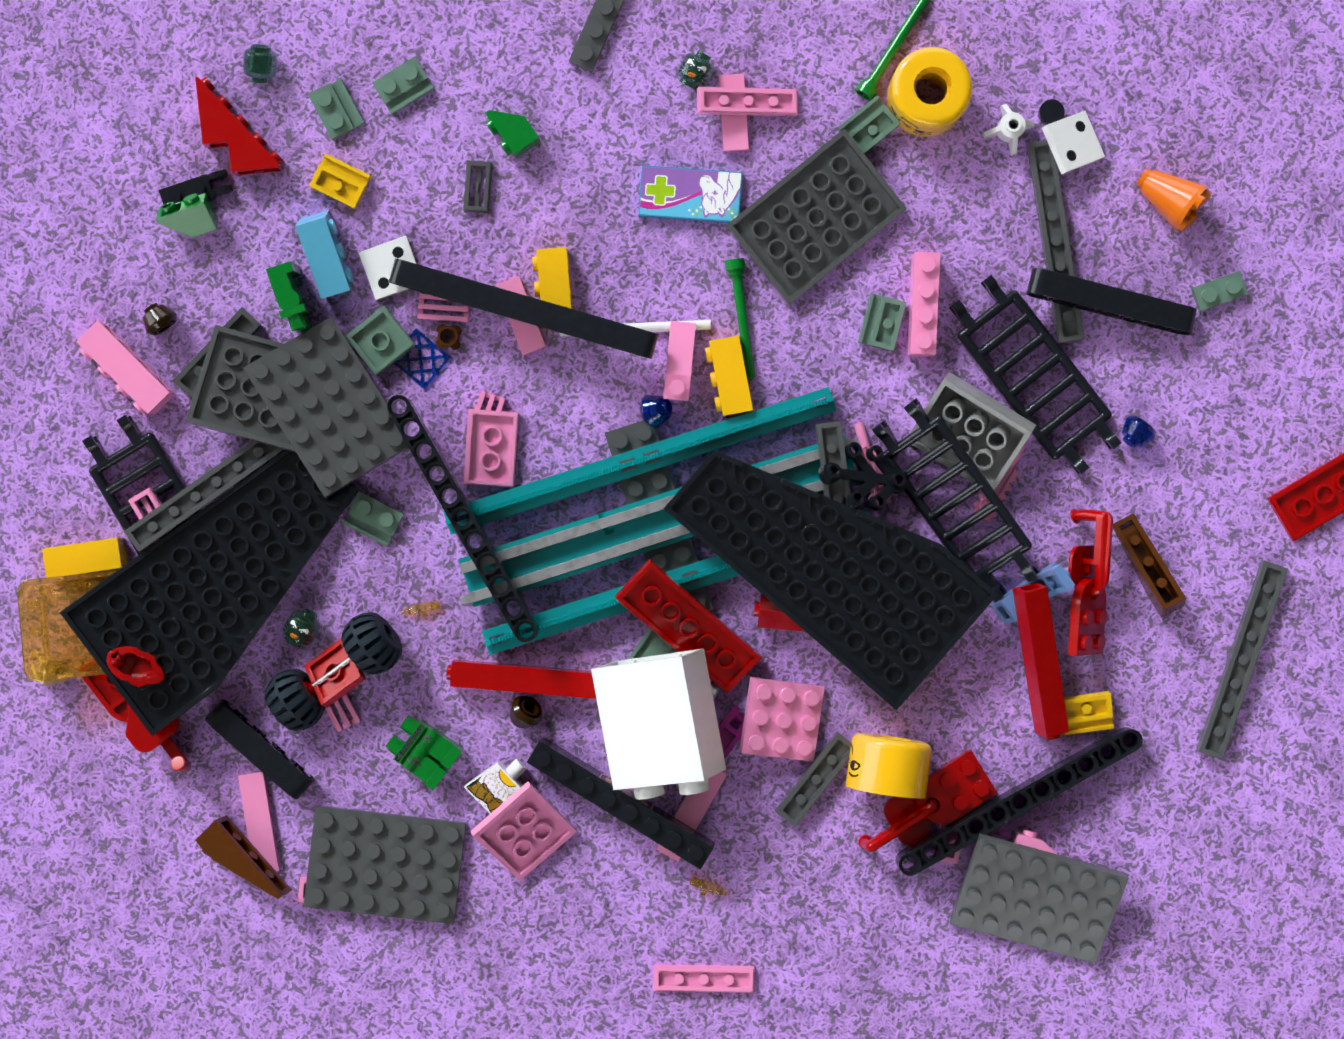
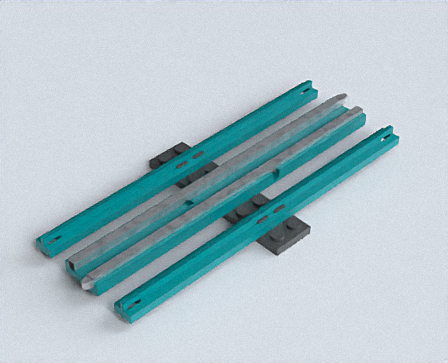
[443,387,870,655]

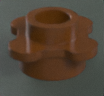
[435,324,462,350]

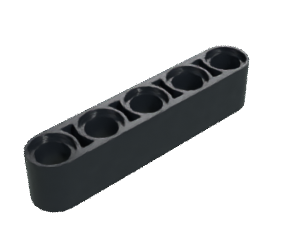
[205,699,315,799]

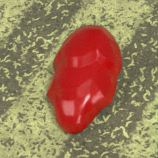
[106,646,164,687]

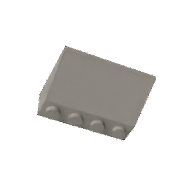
[911,372,1036,490]

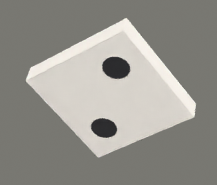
[1042,111,1105,174]
[359,236,417,301]

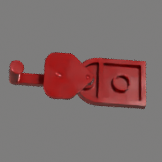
[1068,509,1113,656]
[79,661,191,772]
[858,750,997,852]

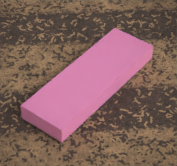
[719,74,749,152]
[496,276,546,356]

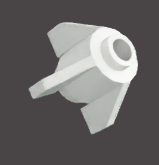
[983,104,1034,156]

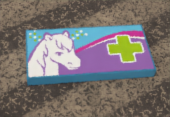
[638,165,743,223]

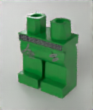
[266,261,313,333]
[386,715,464,790]

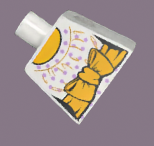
[464,758,527,814]

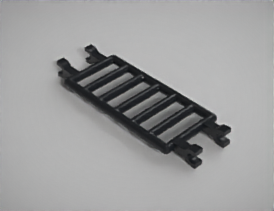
[949,275,1122,474]
[872,398,1040,603]
[82,415,197,555]

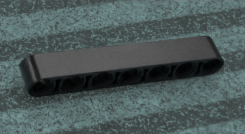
[1027,268,1197,335]

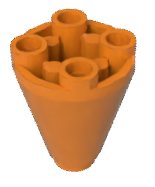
[1136,168,1212,232]

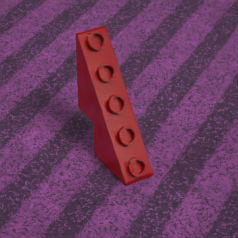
[195,77,285,176]

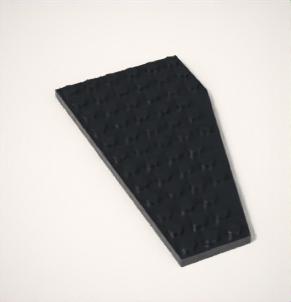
[59,450,358,736]
[663,450,998,711]

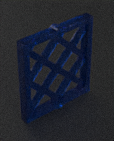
[394,328,451,389]

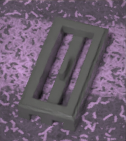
[463,160,493,213]

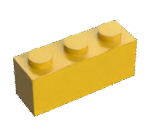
[532,247,573,309]
[705,335,753,417]
[42,537,128,583]

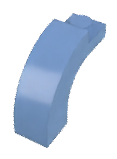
[991,562,1075,625]

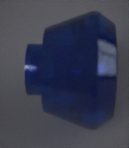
[640,395,673,428]
[1122,415,1155,448]

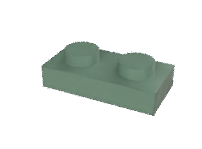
[1191,271,1248,312]

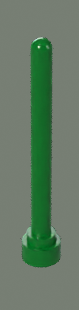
[855,0,930,101]
[725,258,755,380]

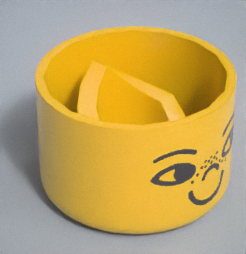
[887,47,973,137]
[845,733,932,799]

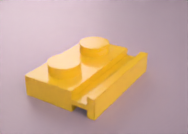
[309,153,372,210]
[1064,691,1114,735]

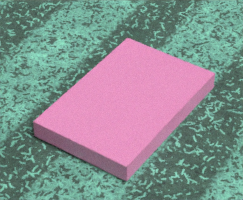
[464,409,519,488]

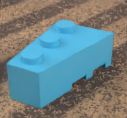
[295,210,354,299]

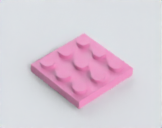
[739,677,825,762]
[470,781,577,881]

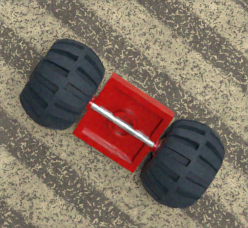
[265,612,402,731]

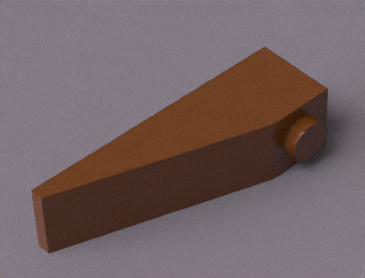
[1113,513,1187,618]
[195,815,292,899]

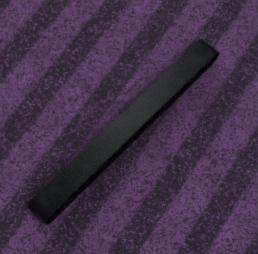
[388,258,659,359]
[387,395,539,642]
[895,727,1143,876]

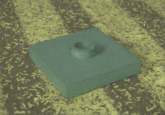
[345,305,417,377]

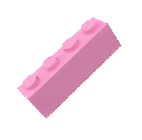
[907,252,941,357]
[76,320,175,415]

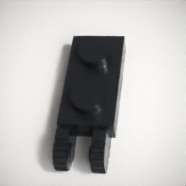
[159,170,233,205]

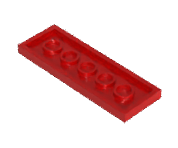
[615,559,762,694]

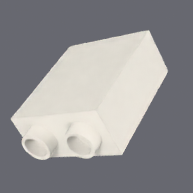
[591,649,726,800]

